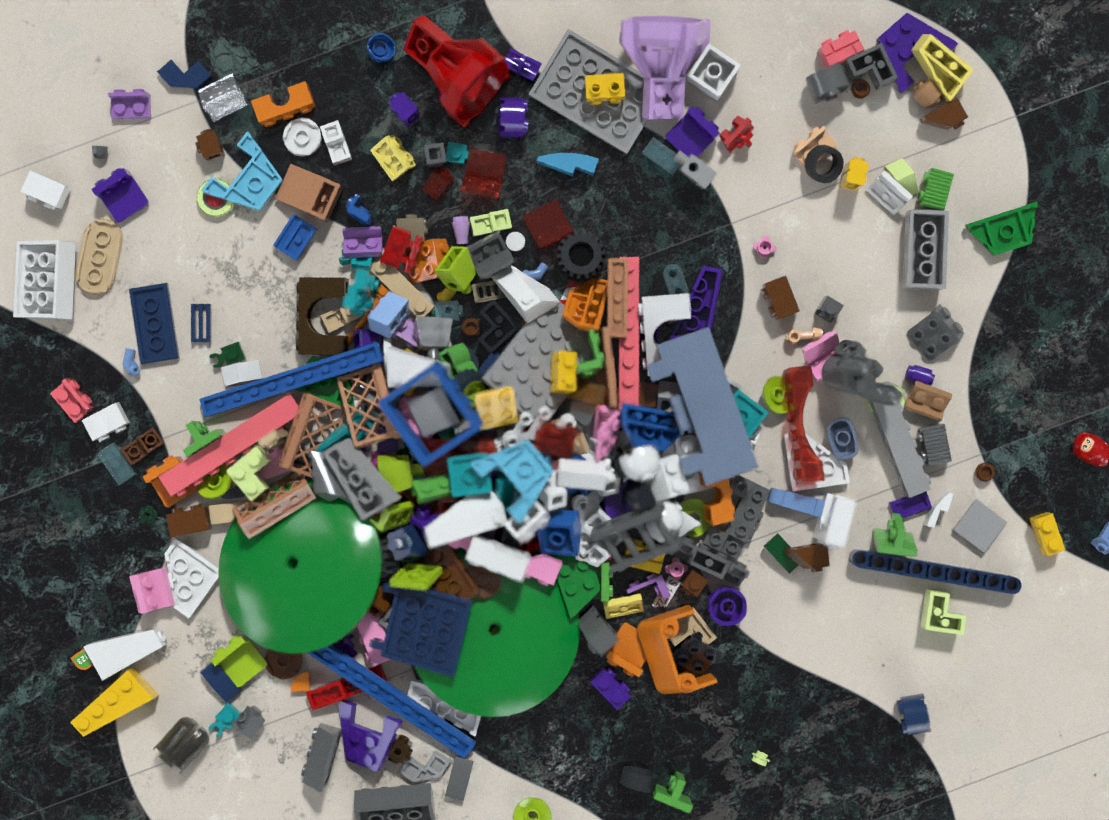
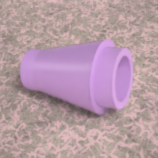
[451,216,470,244]

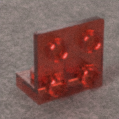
[461,148,507,198]
[523,199,574,250]

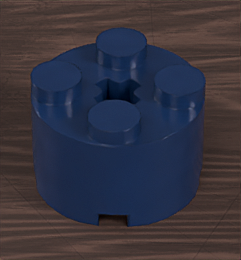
[897,693,931,736]

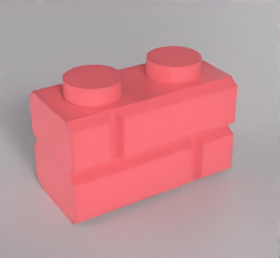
[818,30,865,69]

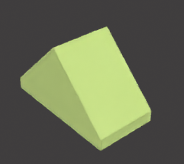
[885,158,919,196]

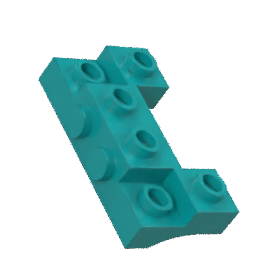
[343,269,380,316]

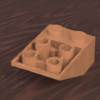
[275,164,343,223]

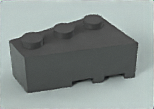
[578,604,619,656]

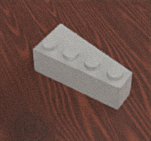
[323,438,401,521]

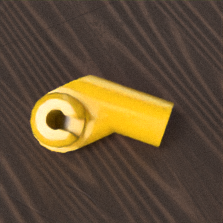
[437,288,456,303]

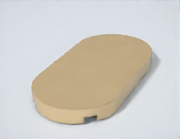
[75,219,123,295]

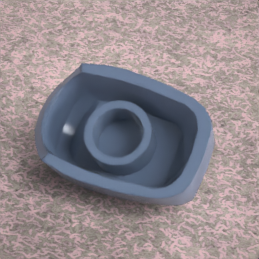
[827,417,859,460]

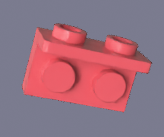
[50,379,94,423]

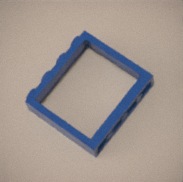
[377,360,484,467]

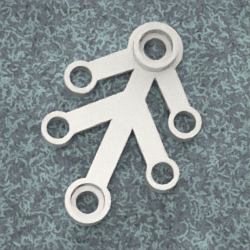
[502,406,576,453]

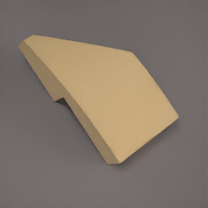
[320,308,361,334]
[209,501,243,525]

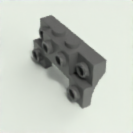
[703,475,770,559]
[669,536,750,586]

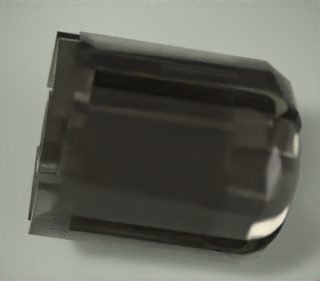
[153,717,209,774]

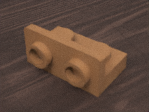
[905,381,952,421]

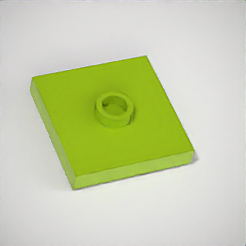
[390,563,443,590]

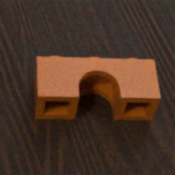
[251,81,316,127]
[698,471,735,526]

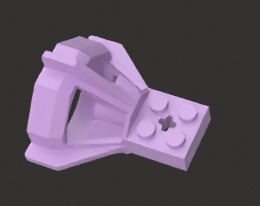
[621,16,710,120]

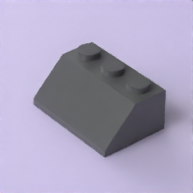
[301,723,342,793]

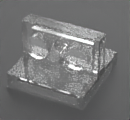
[198,74,248,122]

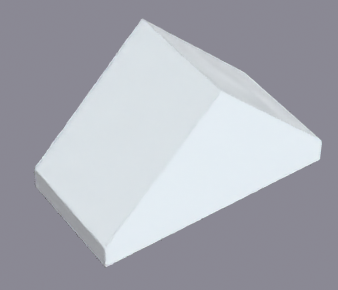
[221,360,263,386]

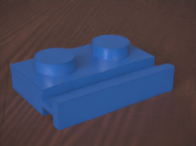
[273,213,318,261]

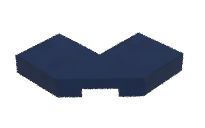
[157,59,212,89]

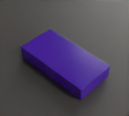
[889,491,932,518]

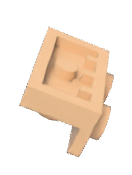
[792,126,837,168]

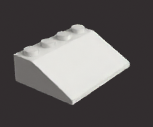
[13,240,76,319]

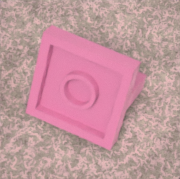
[129,567,175,614]

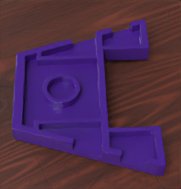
[877,13,958,94]
[338,699,403,772]

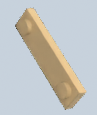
[371,257,435,317]
[258,430,289,448]

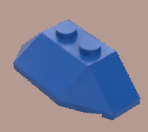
[621,403,681,452]

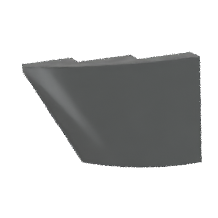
[308,451,353,505]

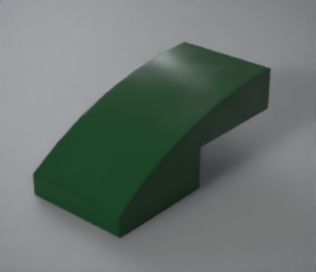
[764,533,799,574]

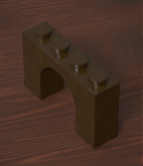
[296,277,349,355]

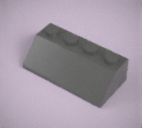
[354,783,436,820]

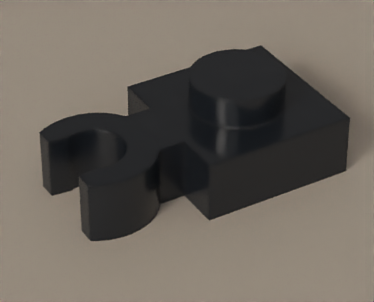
[609,446,630,481]

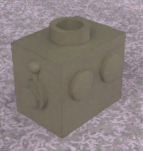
[396,214,428,241]

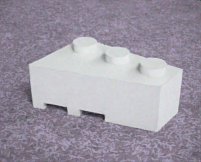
[466,534,530,582]

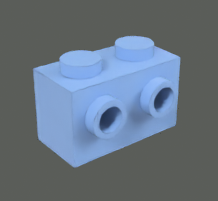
[368,292,410,338]

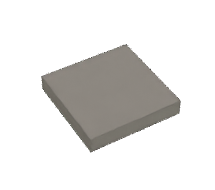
[407,386,460,437]
[952,499,1007,553]

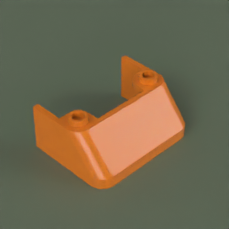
[637,605,717,694]

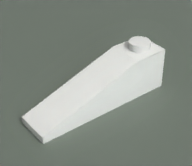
[491,265,560,324]
[424,491,507,548]

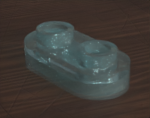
[663,264,689,295]

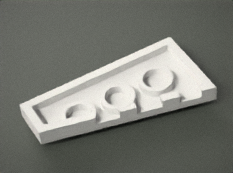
[407,678,481,736]

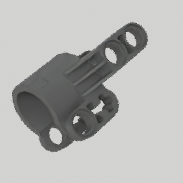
[822,340,903,406]

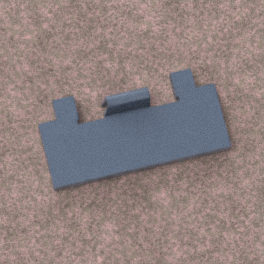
[646,327,759,486]

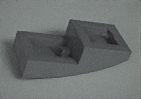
[445,756,474,801]

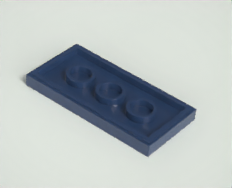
[129,283,180,364]

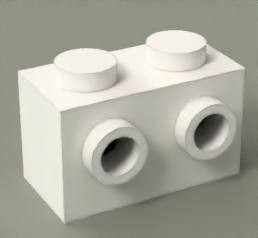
[21,171,71,210]
[504,501,551,544]

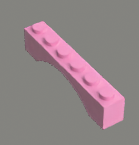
[448,533,562,586]

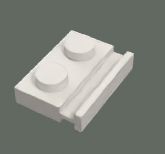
[866,170,913,215]

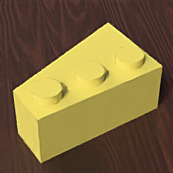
[911,34,974,101]

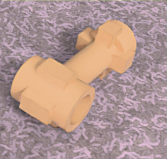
[785,327,823,344]

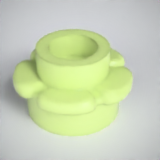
[752,750,770,767]

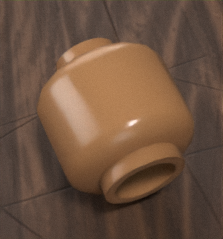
[913,79,941,108]

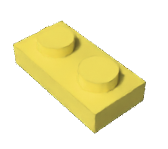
[603,594,644,619]

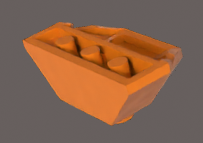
[562,277,608,334]

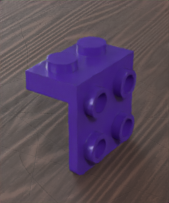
[665,106,720,157]
[91,168,149,223]

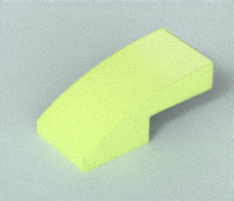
[469,209,512,237]

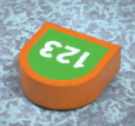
[71,649,93,670]

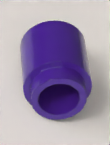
[905,364,935,385]

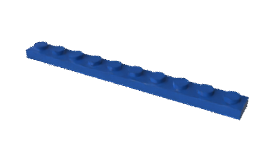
[199,342,384,417]
[306,644,476,758]

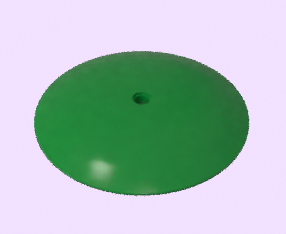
[218,479,382,653]
[415,548,580,717]

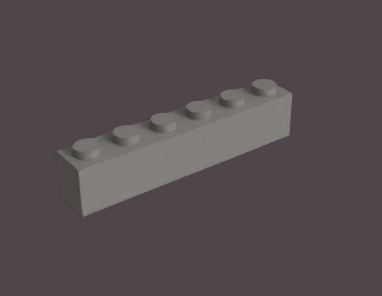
[869,381,931,498]

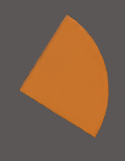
[291,671,311,692]

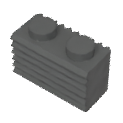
[917,424,952,466]

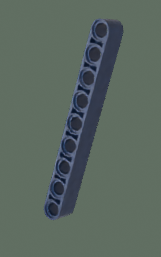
[849,549,1022,594]

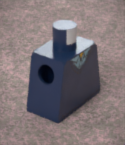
[388,524,429,563]

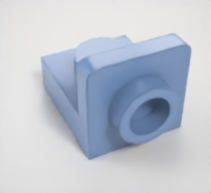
[1091,522,1109,555]

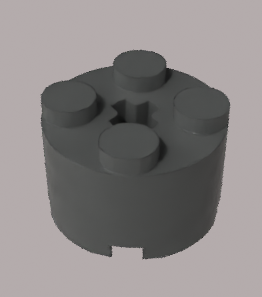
[806,63,851,104]

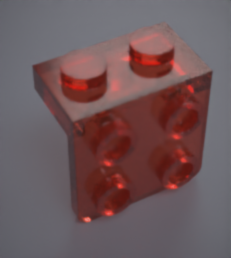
[533,422,581,458]

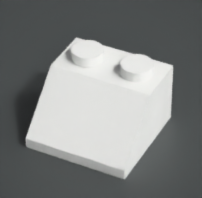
[641,454,690,501]

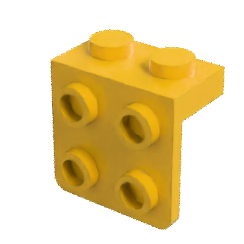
[474,386,519,430]

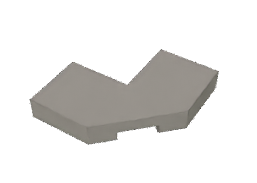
[398,750,451,783]

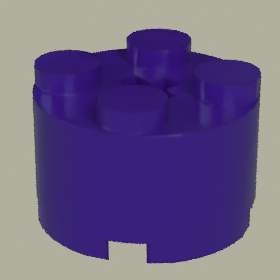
[498,98,528,137]
[706,585,747,626]

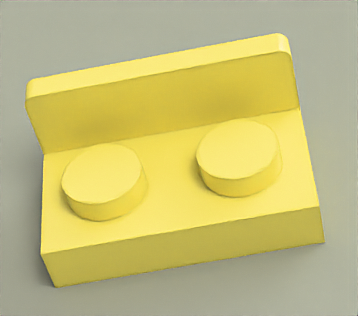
[370,135,416,181]

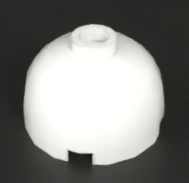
[619,446,660,482]
[651,499,683,537]

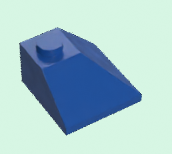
[537,510,582,556]

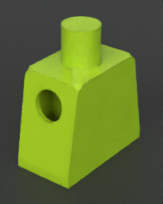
[434,246,476,294]
[377,455,424,492]

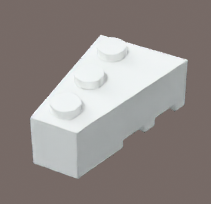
[386,346,451,387]

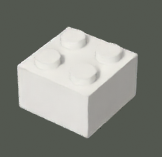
[686,44,741,101]

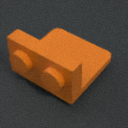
[404,239,449,284]
[143,455,198,507]
[605,622,646,677]

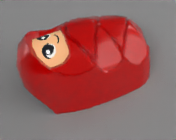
[1073,432,1109,467]

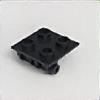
[672,632,723,676]

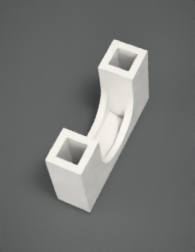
[639,293,691,376]
[557,431,611,490]
[539,453,620,510]
[813,492,856,550]

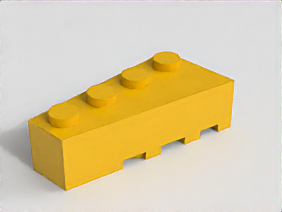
[70,667,158,737]

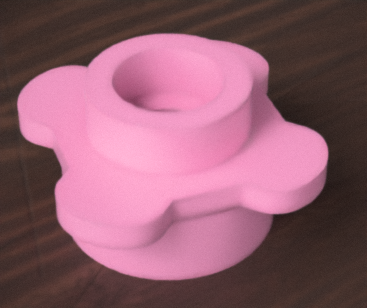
[753,236,776,259]
[665,557,688,580]

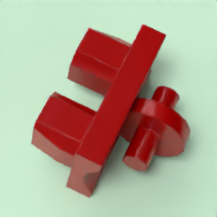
[719,116,754,153]

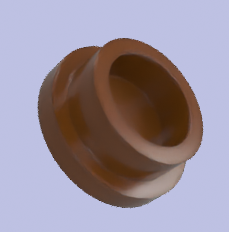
[851,79,870,99]
[462,318,481,338]
[975,463,995,482]

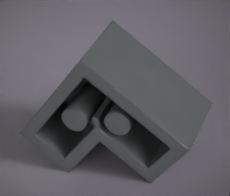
[843,43,898,90]

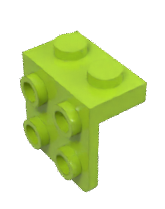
[210,635,267,687]

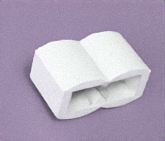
[82,402,130,442]

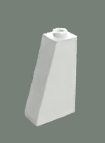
[84,627,167,680]

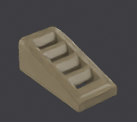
[472,280,507,304]

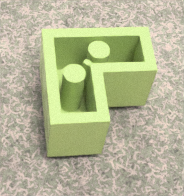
[226,446,272,501]
[920,589,966,635]

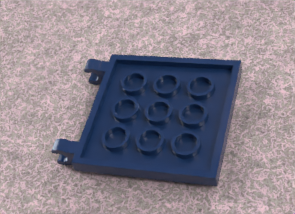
[369,582,473,677]

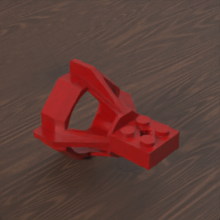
[403,15,511,127]

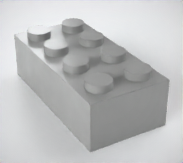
[903,210,949,290]

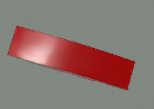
[306,664,388,711]

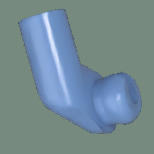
[523,262,549,281]
[122,348,140,376]

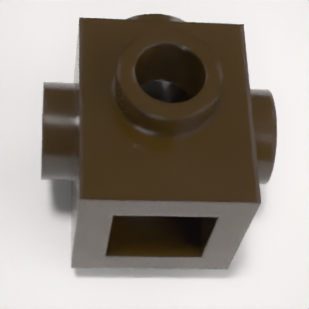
[387,734,413,764]

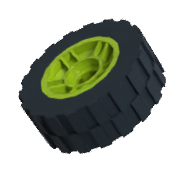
[447,369,491,412]

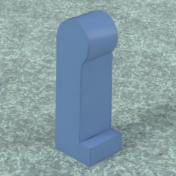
[767,488,825,518]

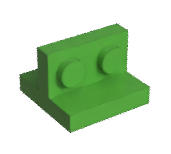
[183,421,226,457]
[873,513,917,557]
[652,771,693,813]

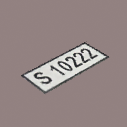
[651,575,681,607]

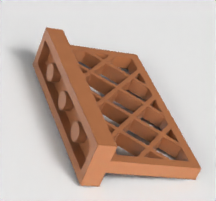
[607,258,628,340]
[595,327,619,409]
[337,363,401,449]
[277,393,346,477]
[232,468,316,539]

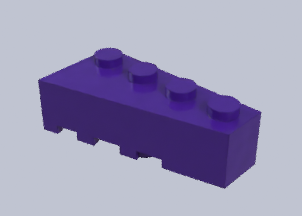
[669,266,723,340]

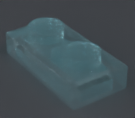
[641,137,680,176]
[97,443,136,485]

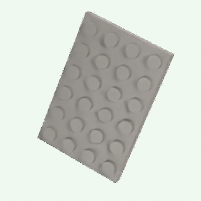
[528,29,648,155]
[480,302,593,427]

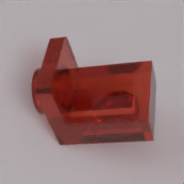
[422,167,455,200]

